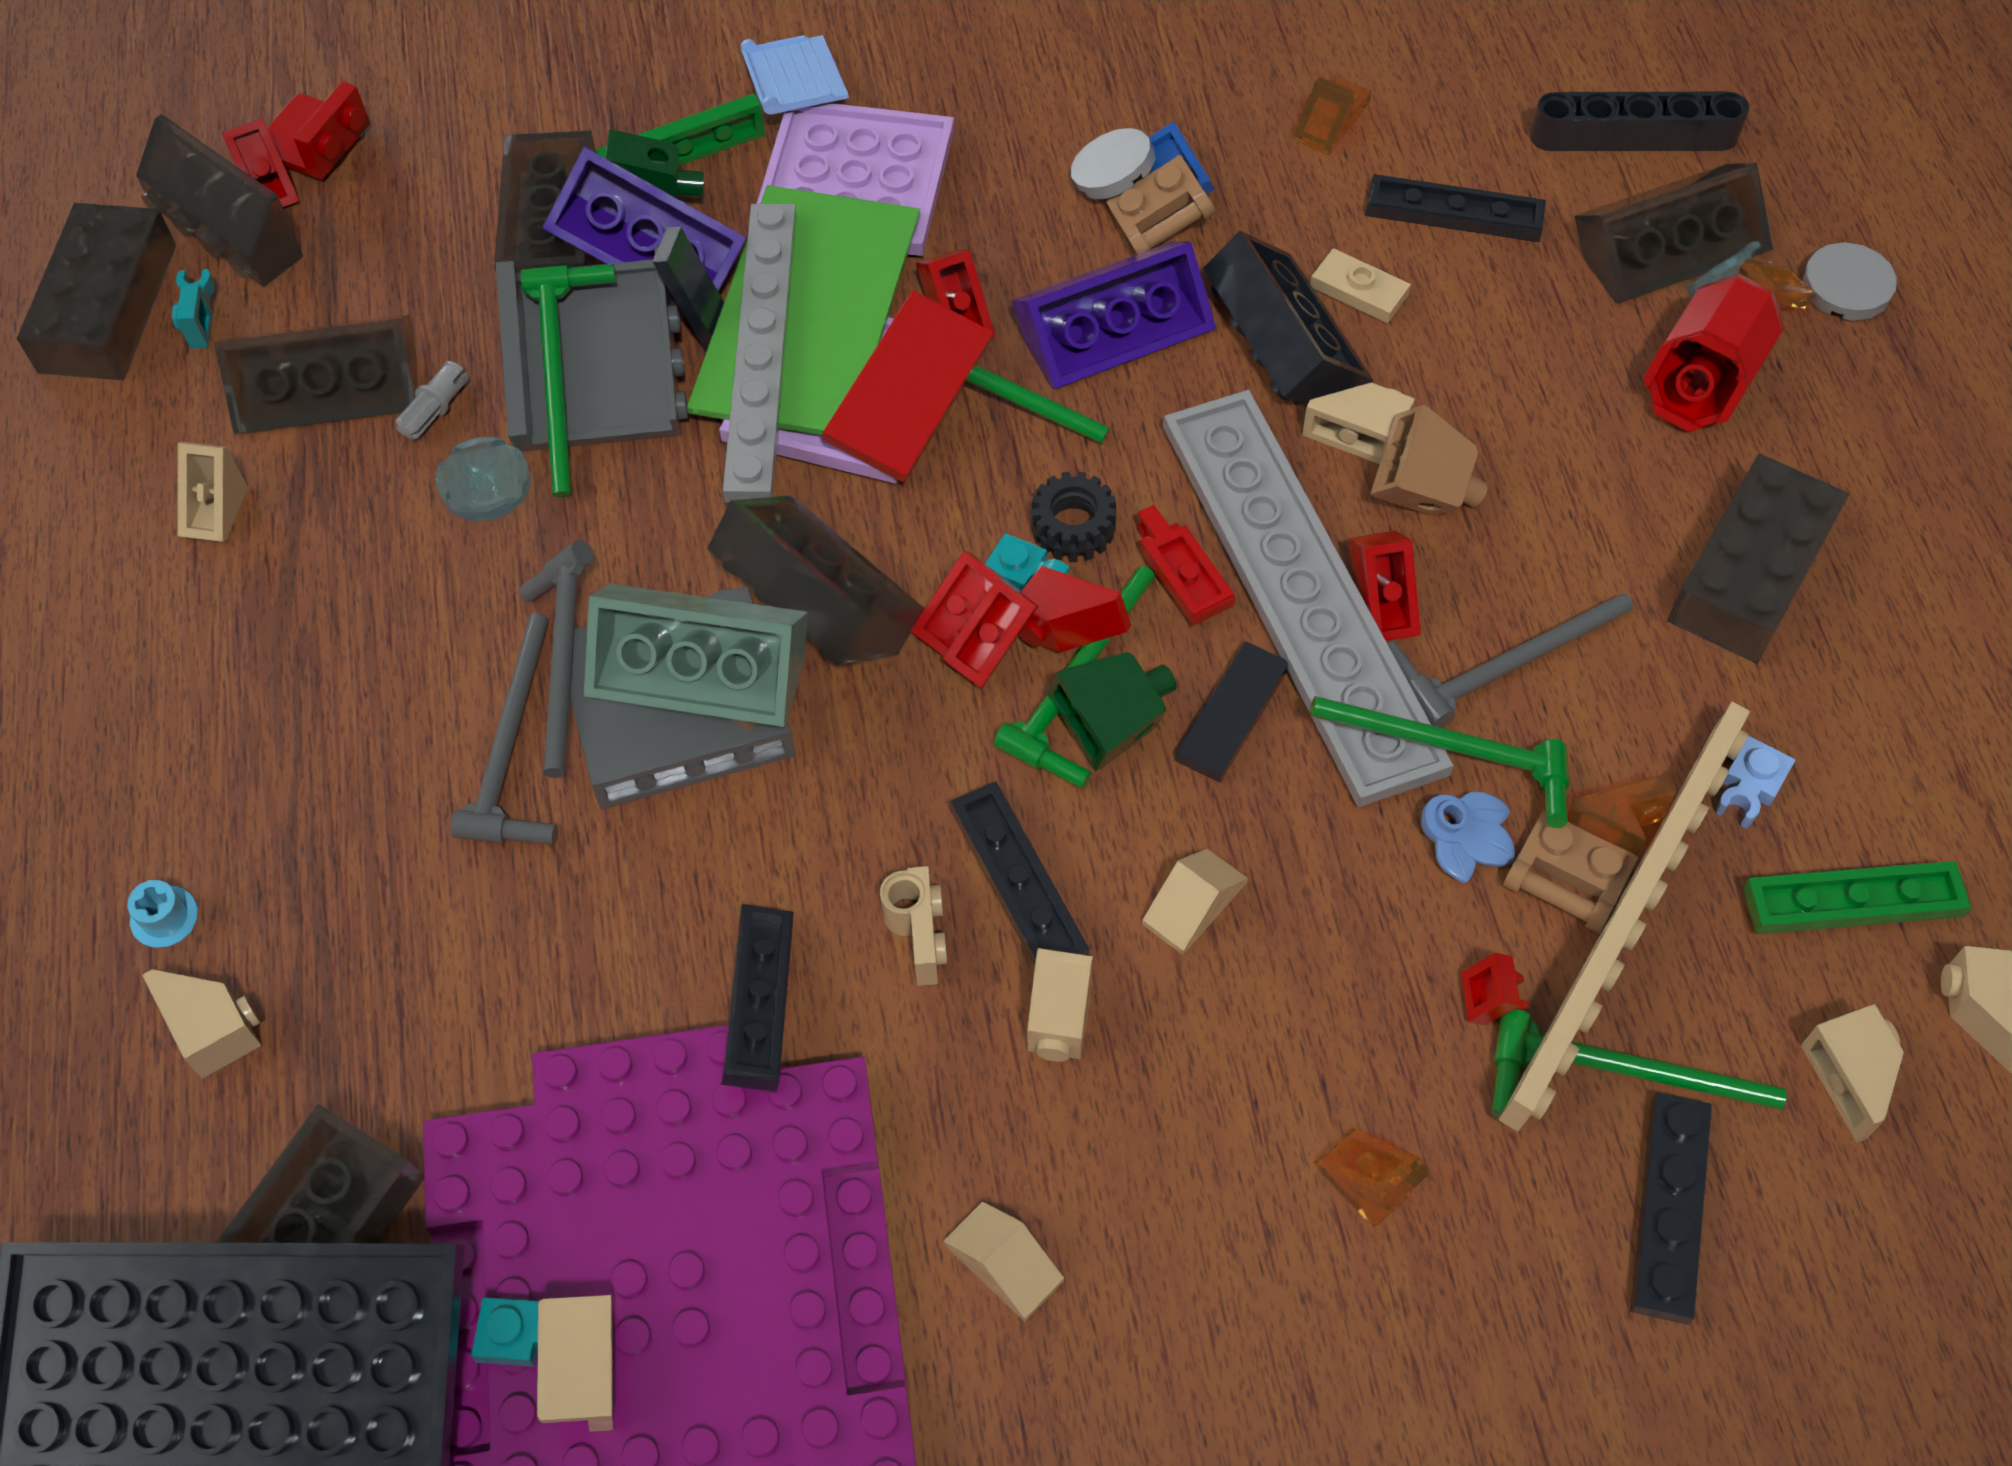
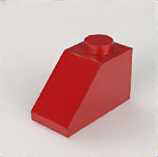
[916,249,996,338]
[1349,530,1421,641]
[1019,566,1132,653]

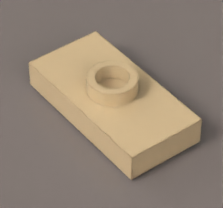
[1310,248,1411,323]

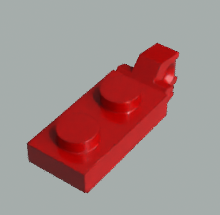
[1136,505,1235,626]

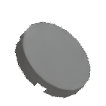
[1071,128,1156,199]
[1802,242,1897,321]

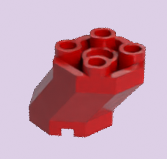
[1644,274,1785,432]

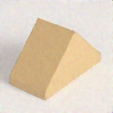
[178,442,248,542]
[1142,849,1248,955]
[943,1202,1064,1322]

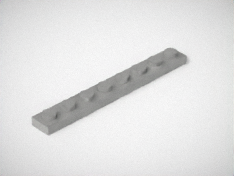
[723,204,797,503]

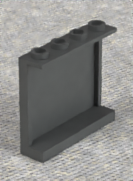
[495,247,689,452]
[570,586,796,810]

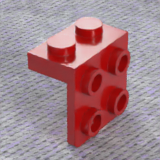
[267,81,370,180]

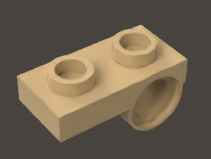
[880,866,947,986]

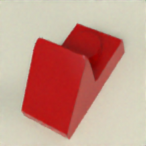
[221,118,299,216]

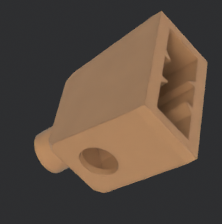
[1370,404,1488,515]

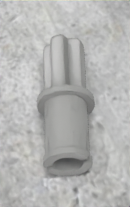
[396,361,469,440]

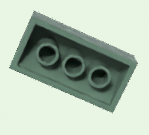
[584,583,808,727]

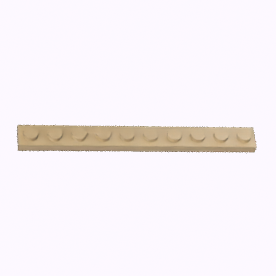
[1499,702,1750,1132]

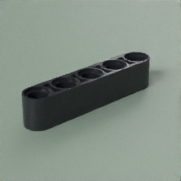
[1530,91,1750,151]

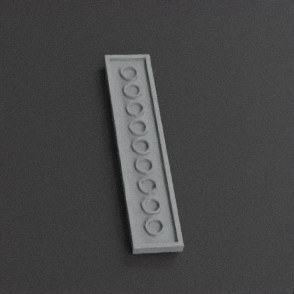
[1163,390,1454,808]

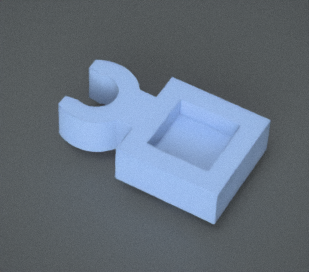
[1715,736,1796,829]

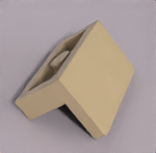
[537,1295,614,1432]

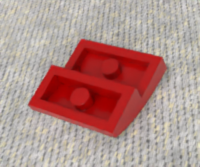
[910,551,1038,688]

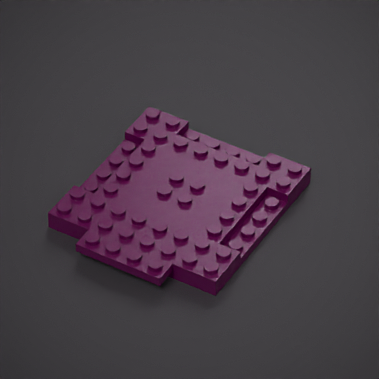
[423,1025,917,1466]

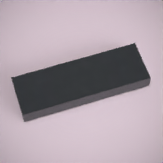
[652,227,724,352]
[1176,641,1288,783]

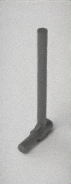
[519,540,594,778]
[1387,593,1633,728]
[451,613,558,845]

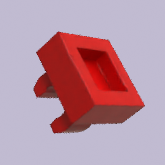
[1461,953,1529,1025]

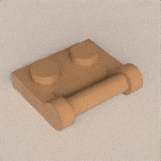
[1106,155,1217,254]
[1503,810,1639,934]

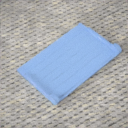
[741,35,849,114]

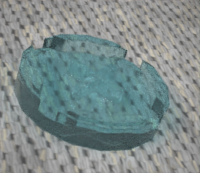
[435,437,531,521]

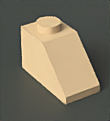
[1302,383,1415,464]
[1941,946,2012,1073]
[1027,948,1093,1062]
[142,969,262,1079]
[1801,1004,1904,1143]

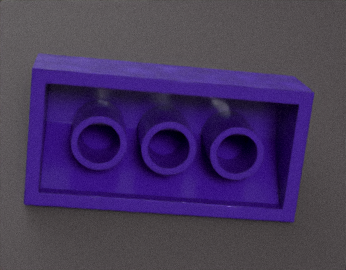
[543,147,747,302]
[1011,242,1216,389]

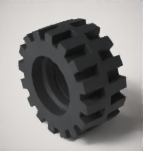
[1031,471,1116,562]

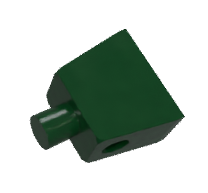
[605,129,704,199]
[1047,652,1176,772]

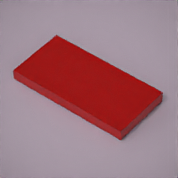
[822,290,993,483]

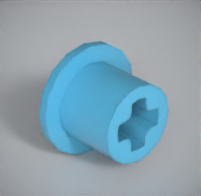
[127,880,198,948]

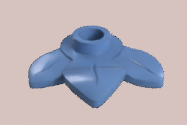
[1421,791,1515,883]

